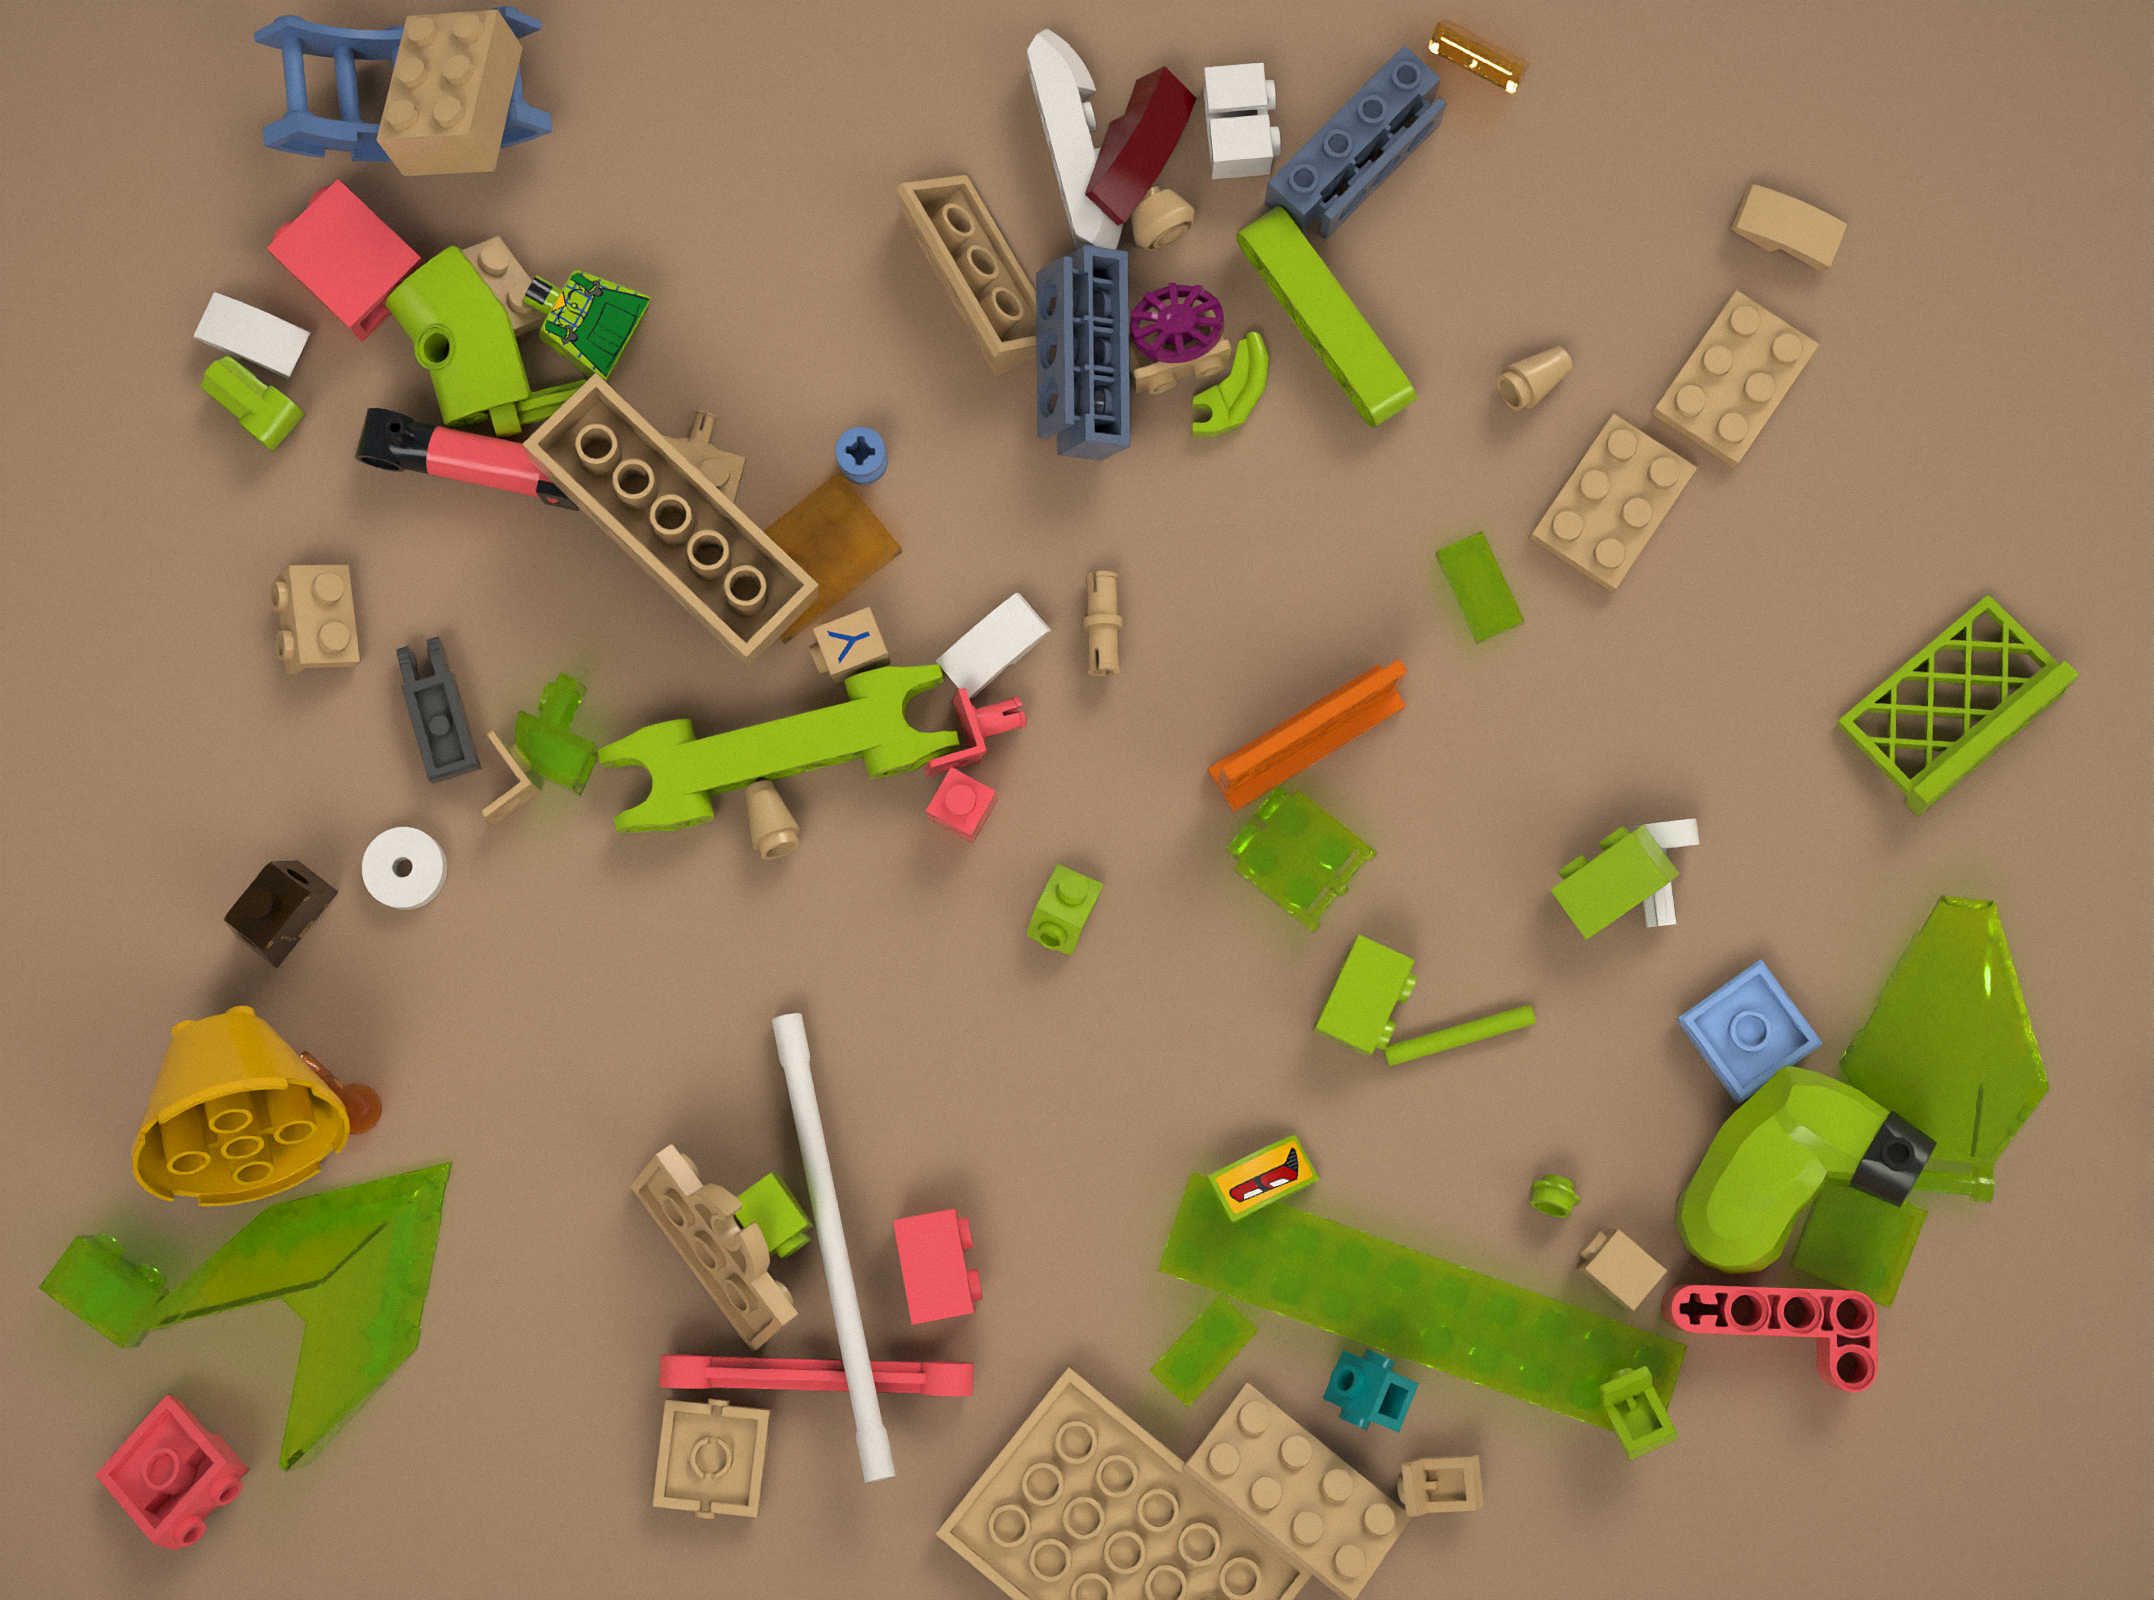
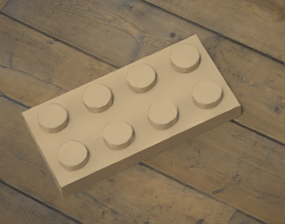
[1182,1382,1412,1600]

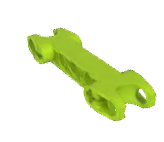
[597,664,961,834]

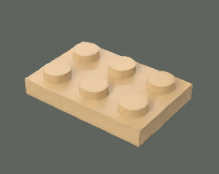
[1651,290,1820,468]
[1529,413,1697,593]

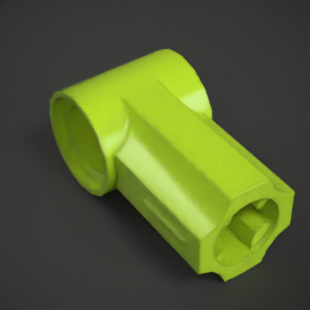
[200,355,306,452]

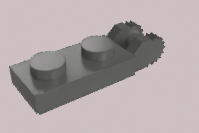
[396,637,482,784]

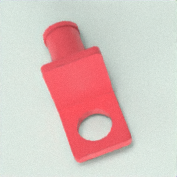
[924,688,1026,778]

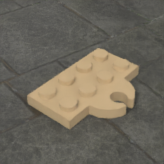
[630,1144,798,1353]

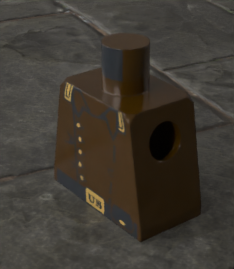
[224,860,338,968]

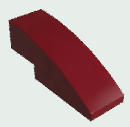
[1085,66,1197,226]

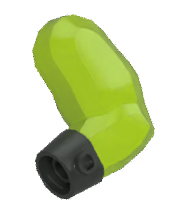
[1675,1066,1937,1275]

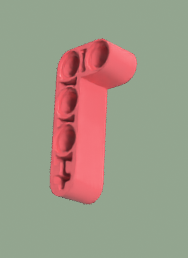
[1661,1284,1878,1392]

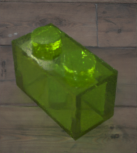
[38,1233,176,1349]

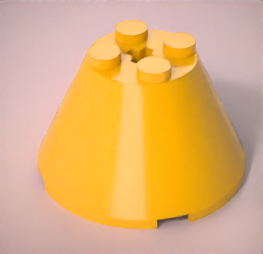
[131,1006,350,1206]

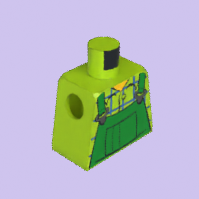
[522,269,652,383]

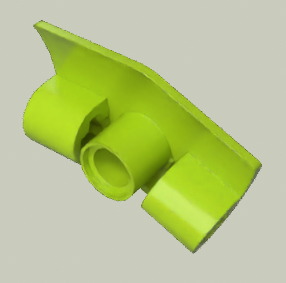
[386,246,532,429]

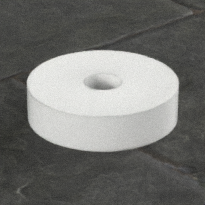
[362,827,447,910]

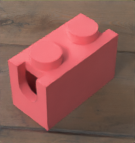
[893,1208,983,1325]

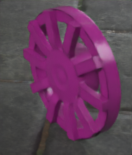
[1130,282,1225,363]

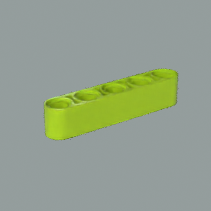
[1236,206,1417,428]

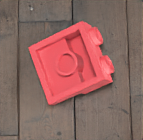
[95,1394,249,1551]

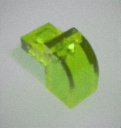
[515,672,600,796]

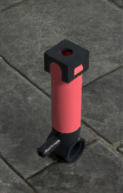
[355,408,579,511]

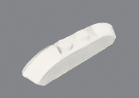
[1027,28,1123,249]

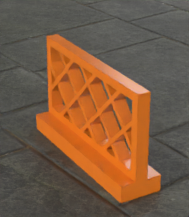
[1207,659,1408,813]

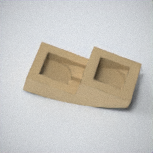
[1731,184,1848,271]

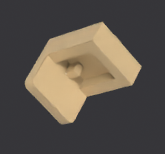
[1397,1455,1484,1517]

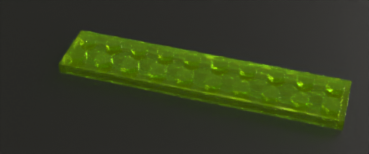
[1157,1172,1688,1432]

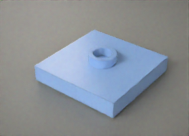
[1675,959,1823,1104]

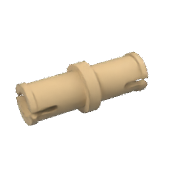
[1083,571,1123,677]

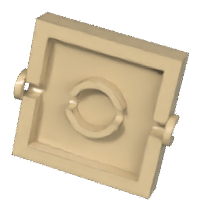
[652,1398,772,1519]

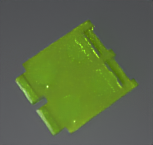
[1226,786,1377,933]

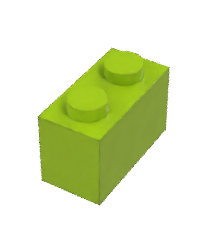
[1550,824,1680,940]
[1312,934,1418,1057]
[735,1172,815,1259]

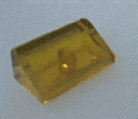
[1428,19,1530,93]

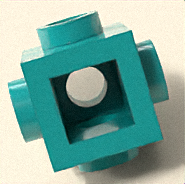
[1322,1349,1419,1433]

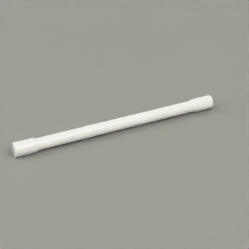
[772,1013,896,1483]

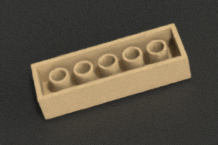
[522,373,819,668]

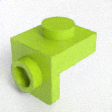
[1026,863,1104,955]
[1599,1366,1678,1461]

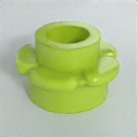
[1530,1174,1581,1218]

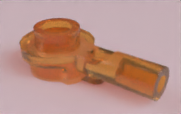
[299,1051,382,1135]

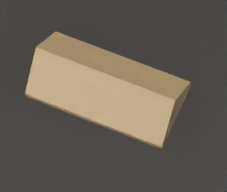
[896,175,1054,378]

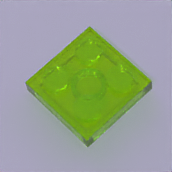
[1788,1178,1928,1308]

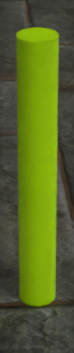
[1383,1004,1536,1067]

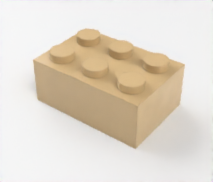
[376,9,523,176]

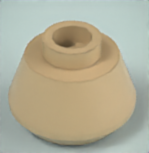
[1130,186,1195,251]

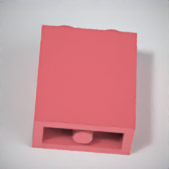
[266,179,425,342]

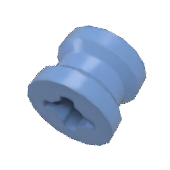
[835,426,888,485]

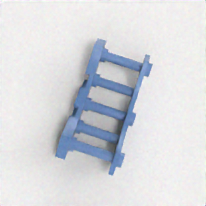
[254,6,552,162]

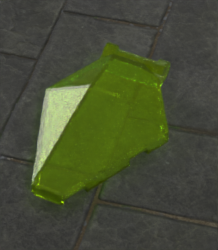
[1839,894,2050,1203]

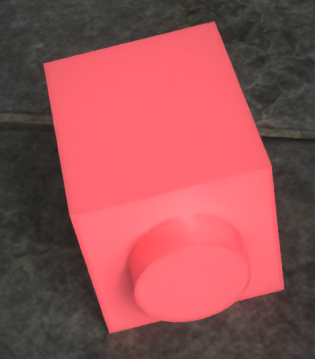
[926,767,998,844]

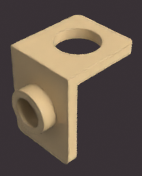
[480,730,541,825]

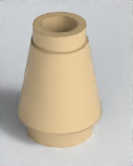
[1496,346,1573,411]
[743,780,801,859]

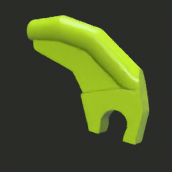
[1192,332,1270,437]

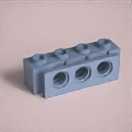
[1264,45,1447,240]
[1036,244,1130,461]

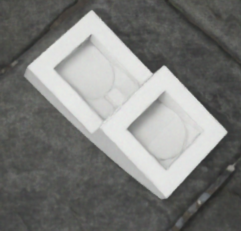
[193,292,310,379]
[936,593,1051,699]

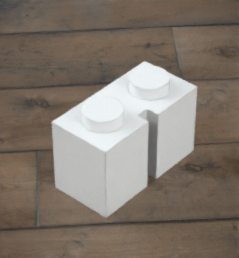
[1202,62,1281,180]

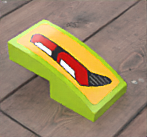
[1206,1134,1320,1226]

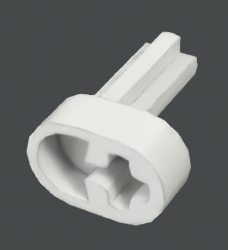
[1625,819,1700,928]

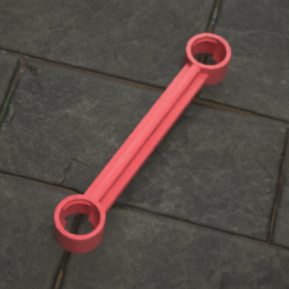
[659,1354,974,1396]

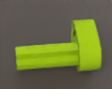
[489,379,587,439]

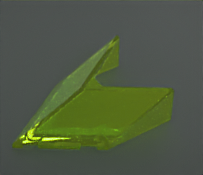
[135,1162,453,1472]

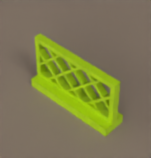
[1836,594,2080,817]

